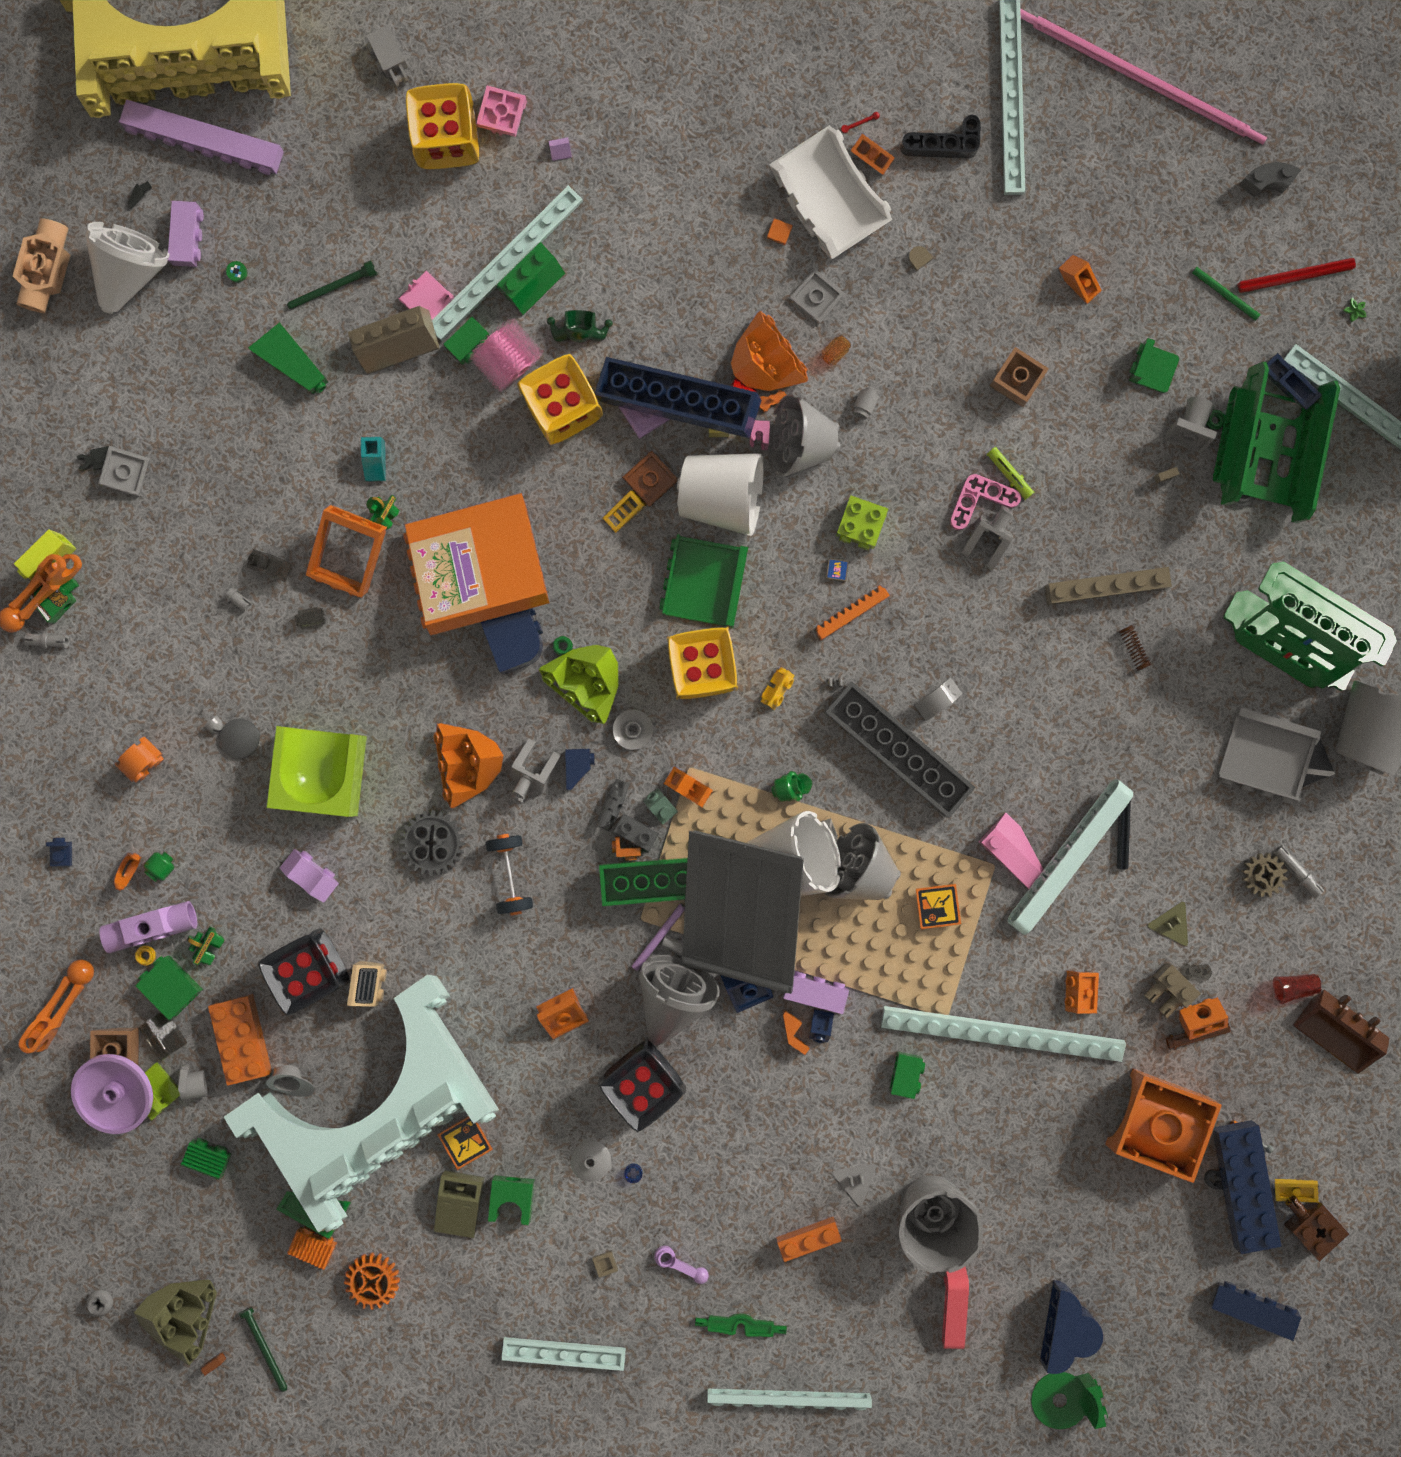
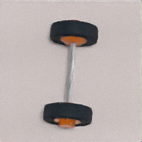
[485,833,533,916]

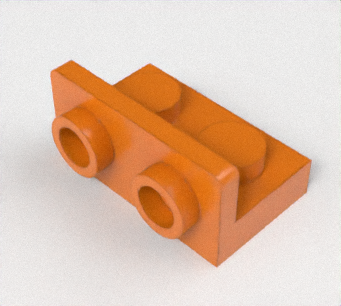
[1065,971,1099,1014]

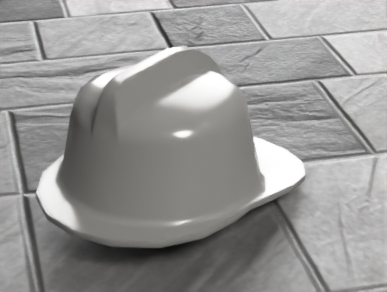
[266,1064,315,1097]

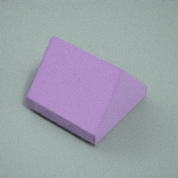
[549,137,572,161]

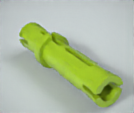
[986,447,1035,500]

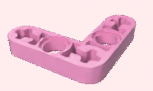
[950,474,1021,530]

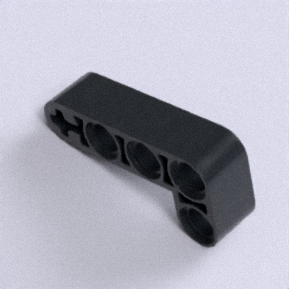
[900,115,981,158]

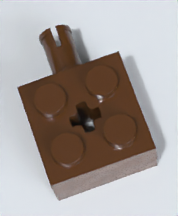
[1284,1196,1349,1262]

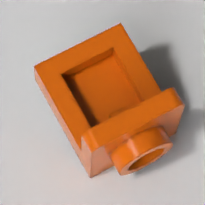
[612,836,641,860]

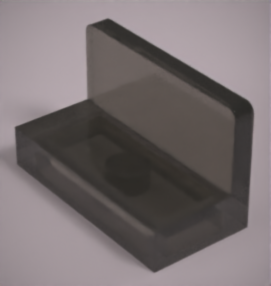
[139,1013,187,1061]

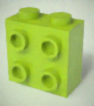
[836,495,888,551]

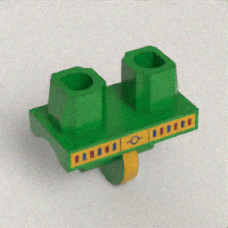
[366,495,400,530]
[187,926,224,965]

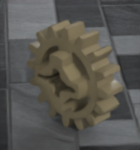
[1241,853,1288,897]

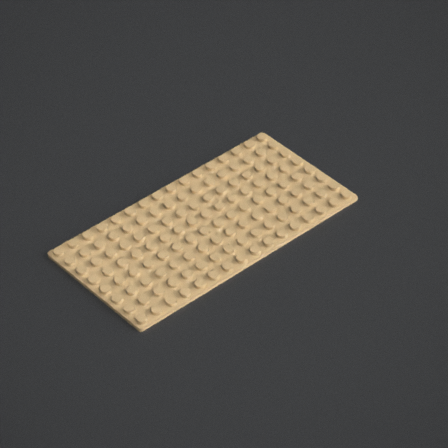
[641,768,995,1015]

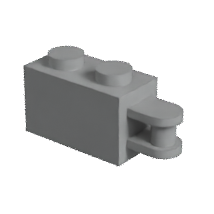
[366,25,409,87]

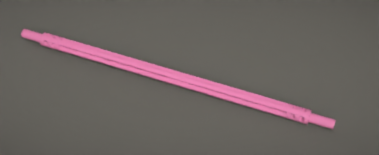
[1020,9,1267,145]

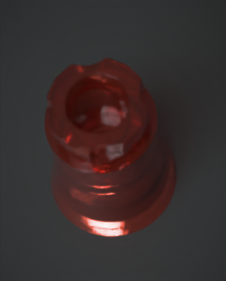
[1273,974,1322,1005]

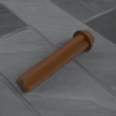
[1165,1023,1231,1050]

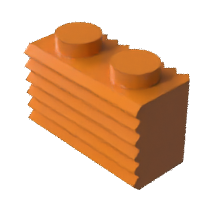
[287,1226,337,1270]

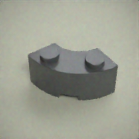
[1239,162,1301,197]

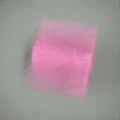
[470,318,543,392]

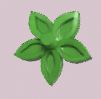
[1343,298,1367,322]

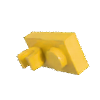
[1275,1179,1319,1203]

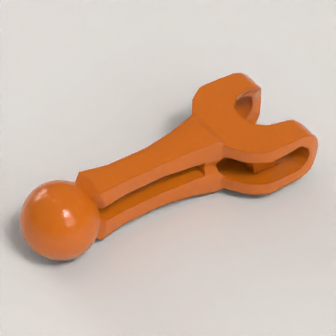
[0,554,82,633]
[19,959,94,1053]

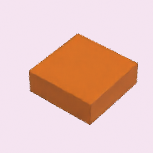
[767,218,793,245]

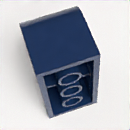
[481,608,543,675]

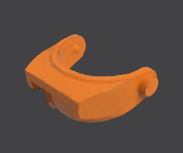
[114,852,142,891]

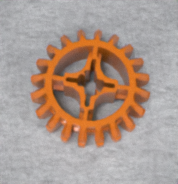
[344,1253,400,1310]

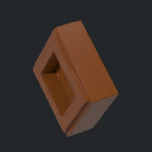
[201,1352,226,1376]

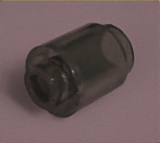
[295,607,326,630]

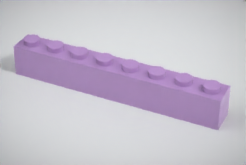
[119,99,284,175]

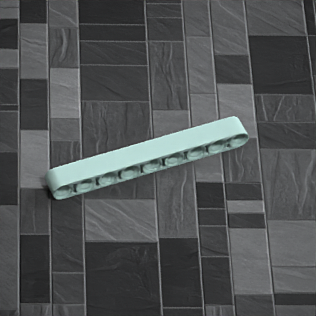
[1007,779,1133,935]

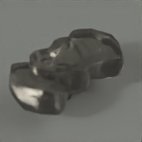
[1180,963,1212,981]

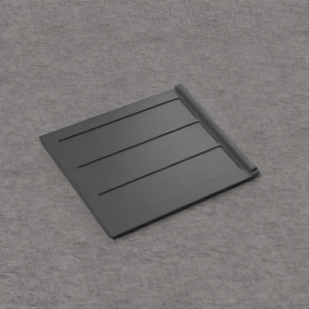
[681,830,804,994]

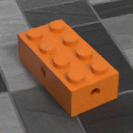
[208,994,272,1086]

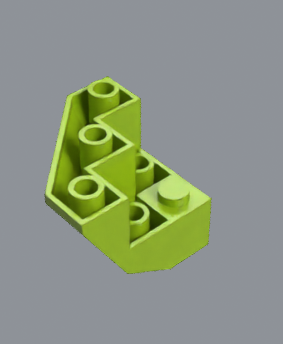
[538,645,619,724]

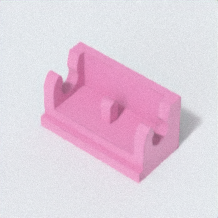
[750,420,770,450]

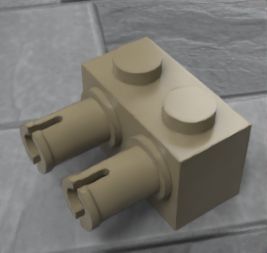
[1144,963,1201,1019]

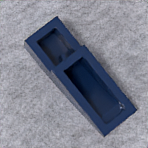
[1267,353,1322,410]

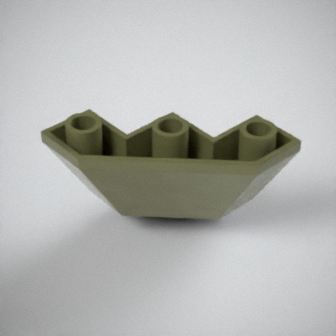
[134,1279,217,1365]

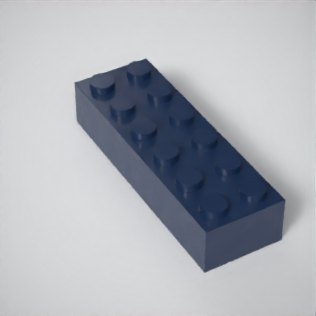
[1212,1120,1282,1254]

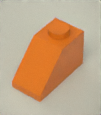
[1058,255,1102,304]

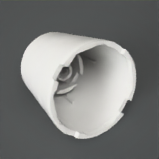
[677,454,764,536]
[746,811,841,896]

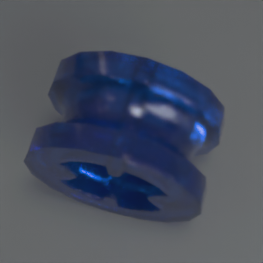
[624,1163,643,1183]

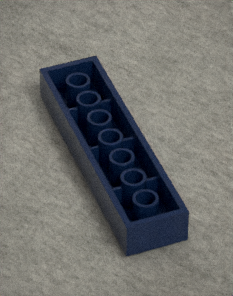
[594,357,762,438]

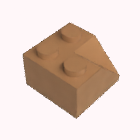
[989,347,1049,407]
[90,1028,139,1065]

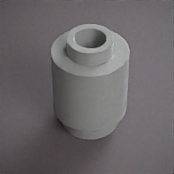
[853,387,879,419]

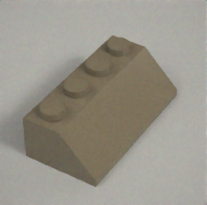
[348,306,440,374]

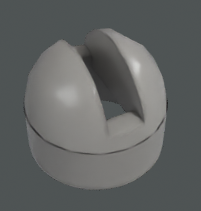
[205,716,223,733]

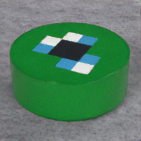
[226,261,248,283]

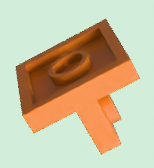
[536,988,589,1039]

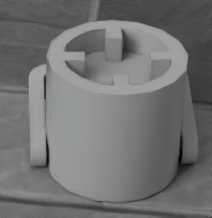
[178,1064,208,1101]

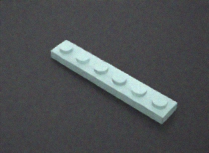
[502,1337,626,1371]

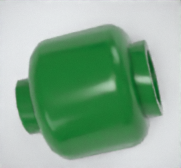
[143,852,174,882]

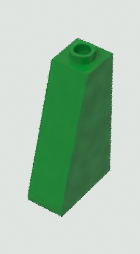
[248,322,328,394]

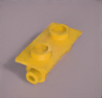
[760,667,795,710]

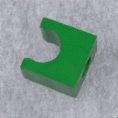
[488,1175,535,1225]

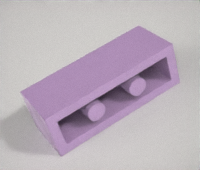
[168,201,204,267]
[783,971,849,1014]

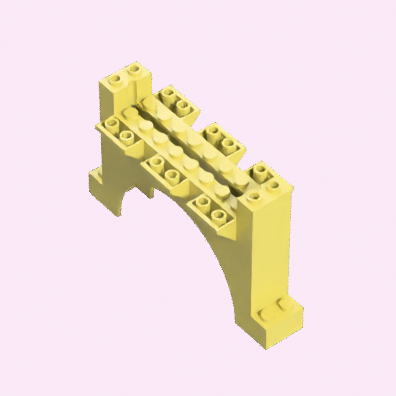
[60,0,291,118]

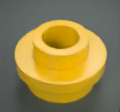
[135,945,156,966]

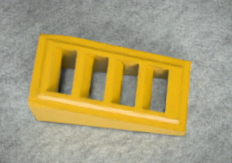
[603,491,647,533]

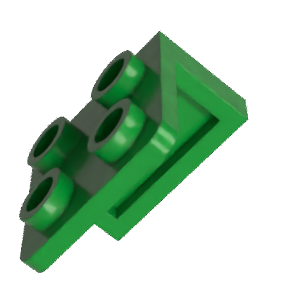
[1129,338,1179,393]

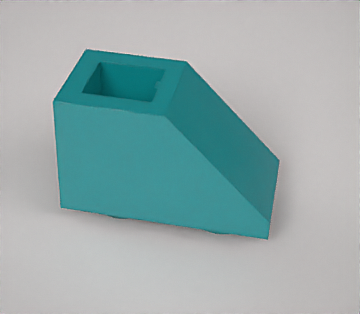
[361,437,386,482]

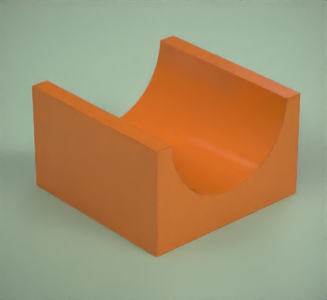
[1105,1068,1222,1183]

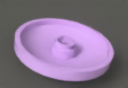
[71,1054,153,1134]

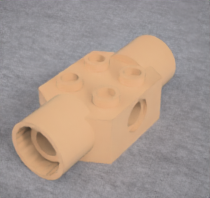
[13,218,71,314]

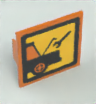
[916,884,961,929]
[437,1116,493,1170]

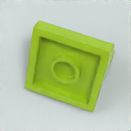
[145,1062,180,1121]

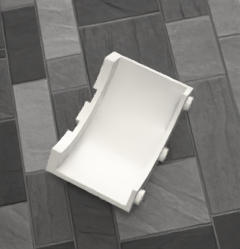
[769,125,892,259]

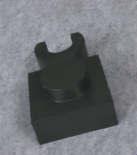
[77,446,109,471]

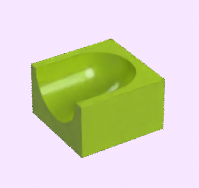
[267,726,367,817]

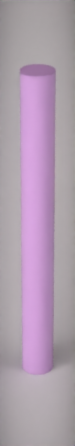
[632,903,685,971]

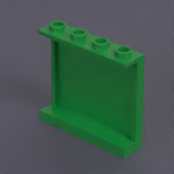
[659,534,748,628]

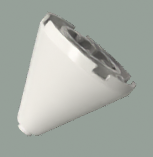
[85,222,169,314]

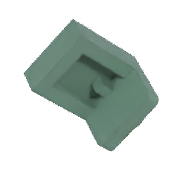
[643,789,678,824]

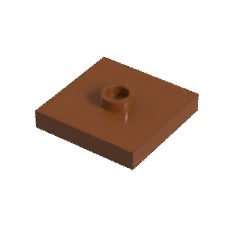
[622,451,678,508]

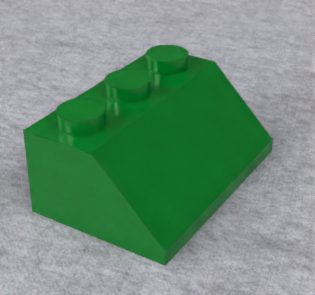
[495,242,566,315]

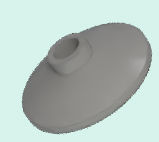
[613,709,653,750]
[571,1141,611,1181]

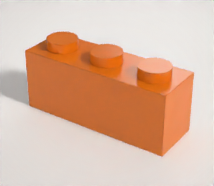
[776,1217,842,1262]

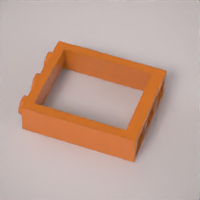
[305,505,387,598]

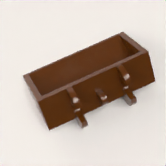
[1293,989,1390,1074]

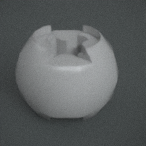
[86,1289,114,1316]

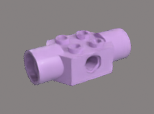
[99,901,197,953]

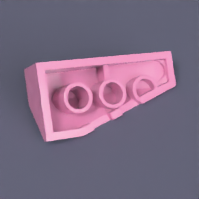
[978,813,1044,889]

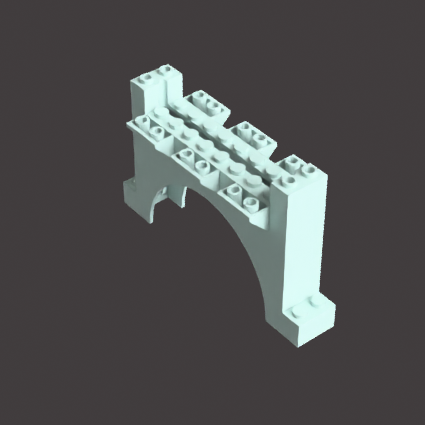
[224,975,499,1232]

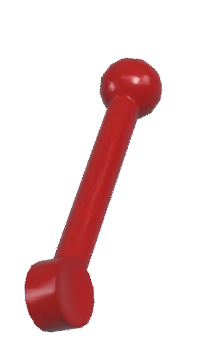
[841,112,880,133]

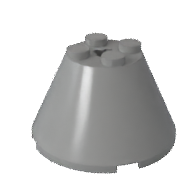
[767,394,840,476]
[825,823,901,900]

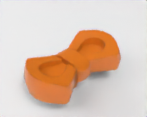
[759,390,786,412]

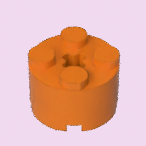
[114,737,164,783]

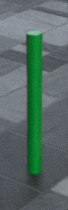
[1192,267,1261,321]

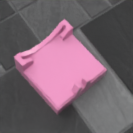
[476,86,527,137]
[399,271,454,320]

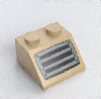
[347,961,387,1006]

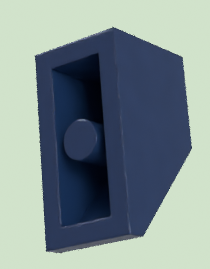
[565,749,595,790]

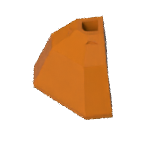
[731,311,808,391]
[433,723,503,808]

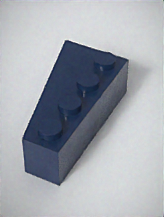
[1211,1281,1301,1341]

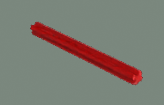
[1237,258,1356,293]

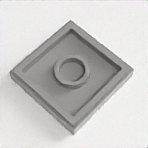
[789,268,845,325]
[98,446,150,497]

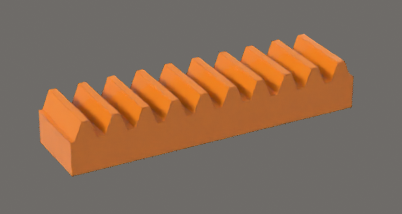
[816,585,890,640]

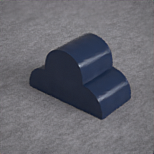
[1040,1280,1103,1374]

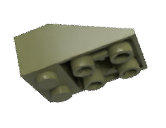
[434,1170,485,1238]

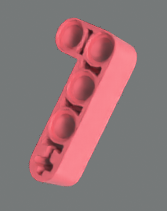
[942,1267,969,1349]

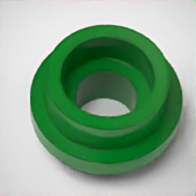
[1206,410,1225,430]
[553,636,573,656]

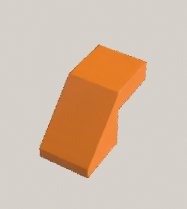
[663,767,713,807]
[782,1010,810,1055]

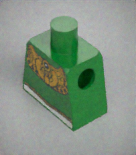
[29,578,79,624]

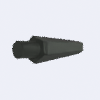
[128,181,152,209]

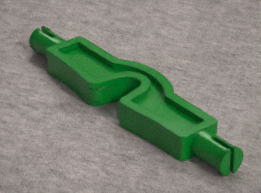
[695,1313,787,1337]

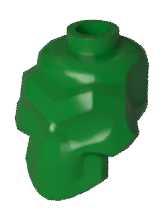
[771,771,812,802]

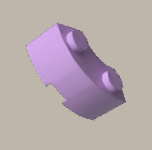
[280,849,339,903]

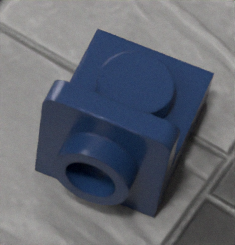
[46,838,72,866]
[808,1009,834,1043]

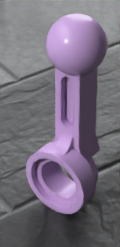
[654,1246,709,1284]

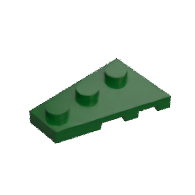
[276,1191,351,1240]

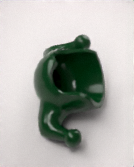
[547,310,613,343]

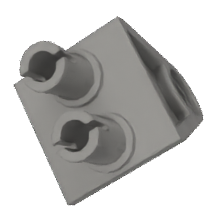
[961,505,1013,571]
[510,738,561,804]

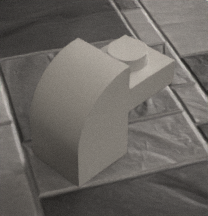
[915,678,962,721]

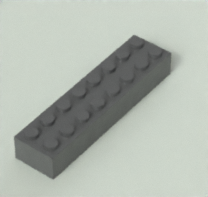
[824,681,976,818]

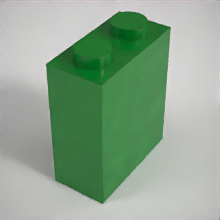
[135,955,203,1020]

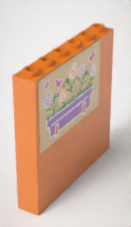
[403,493,550,636]

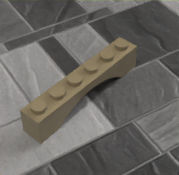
[1045,567,1172,606]

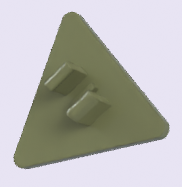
[1148,902,1188,946]

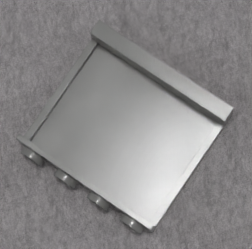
[1217,708,1322,804]

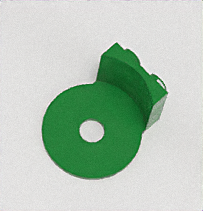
[1031,1372,1108,1429]

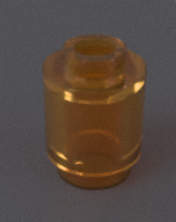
[822,335,851,365]

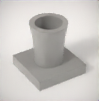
[1164,397,1217,453]

